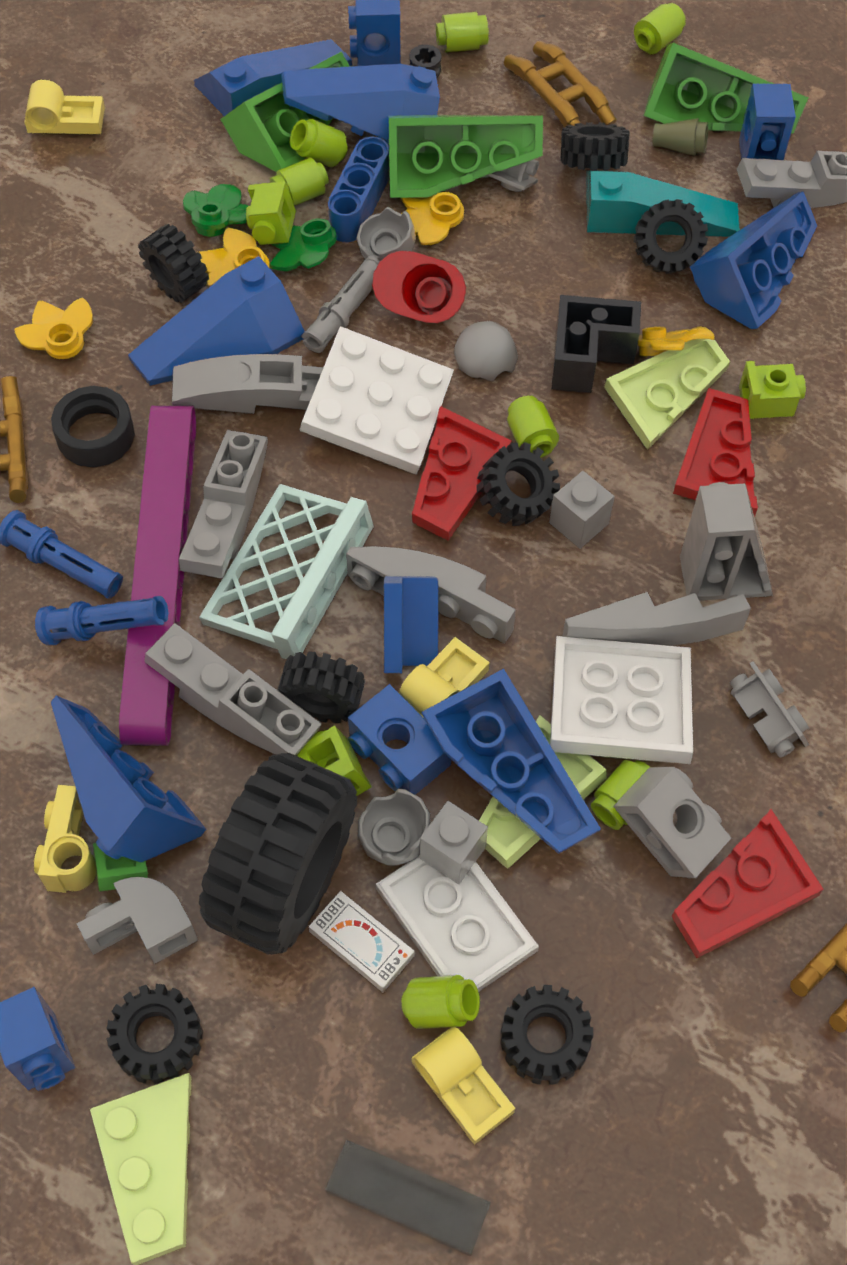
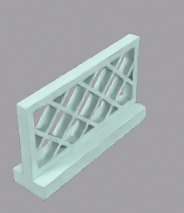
[199,484,374,659]

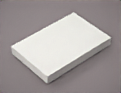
[376,855,539,992]

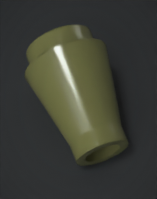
[653,118,708,156]

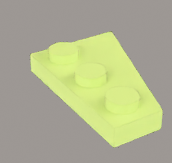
[604,339,730,450]
[479,715,607,869]
[90,1073,191,1265]

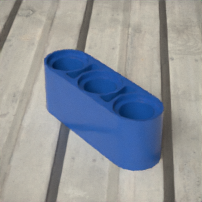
[328,136,390,242]

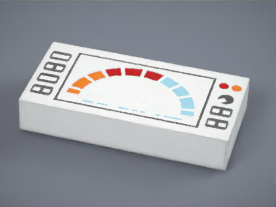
[309,891,415,993]

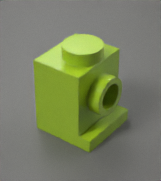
[246,181,296,245]
[739,361,806,419]
[297,725,372,796]

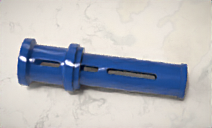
[0,510,123,599]
[35,596,169,646]

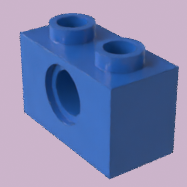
[348,0,401,66]
[739,84,796,160]
[348,684,451,795]
[0,987,76,1090]

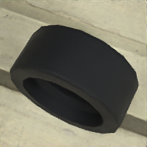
[51,386,135,468]

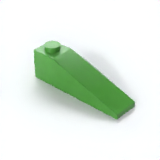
[643,43,809,134]
[220,51,350,172]
[389,115,543,198]

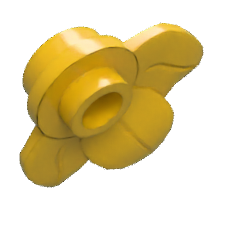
[401,192,464,245]
[196,228,270,287]
[14,298,93,359]
[637,326,714,356]

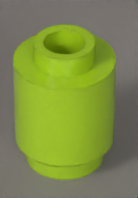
[634,3,686,54]
[436,12,489,53]
[290,119,347,167]
[269,157,329,206]
[507,396,559,458]
[591,760,651,830]
[401,975,480,1029]

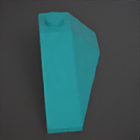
[586,170,740,237]

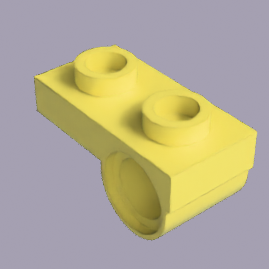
[24,80,105,134]
[399,637,490,718]
[34,785,96,893]
[412,1027,516,1145]

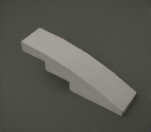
[562,592,751,646]

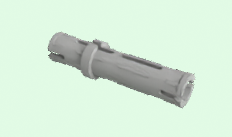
[302,256,380,353]

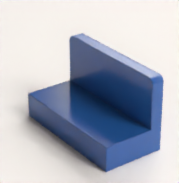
[384,576,438,673]

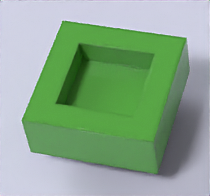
[93,843,148,891]

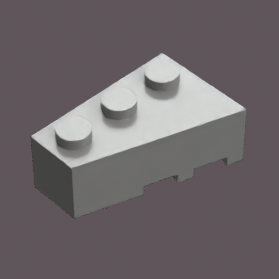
[680,482,773,601]

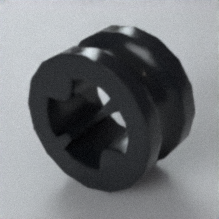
[409,44,442,78]

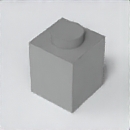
[549,471,615,549]
[420,801,488,884]

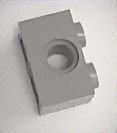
[613,767,731,878]

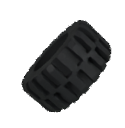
[199,753,357,955]

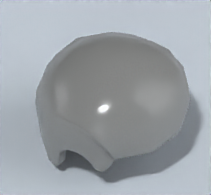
[356,207,416,261]
[454,321,518,381]
[358,789,430,866]

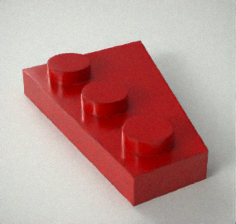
[673,388,758,517]
[412,406,512,541]
[671,809,824,959]

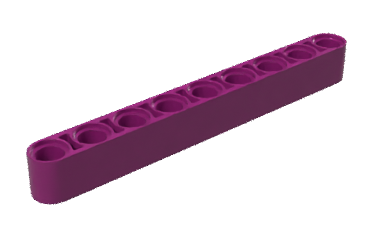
[119,406,196,746]

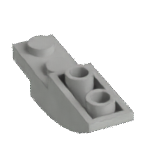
[737,151,847,208]
[172,354,323,414]
[179,430,268,578]
[346,546,516,644]
[144,623,321,755]

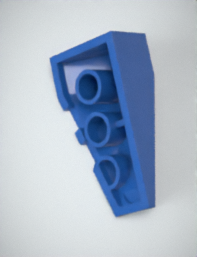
[194,39,352,116]
[281,64,440,146]
[690,191,817,330]
[128,256,305,386]
[422,669,601,854]
[51,695,207,862]

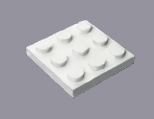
[299,326,454,475]
[550,636,693,764]

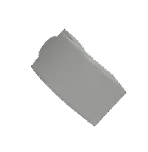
[76,877,198,964]

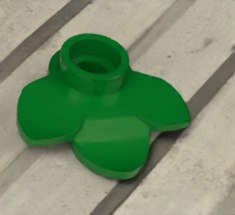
[183,184,249,237]
[269,218,337,271]

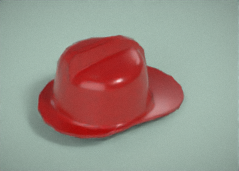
[372,250,466,323]

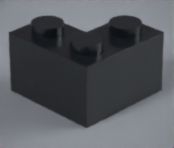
[551,295,641,393]

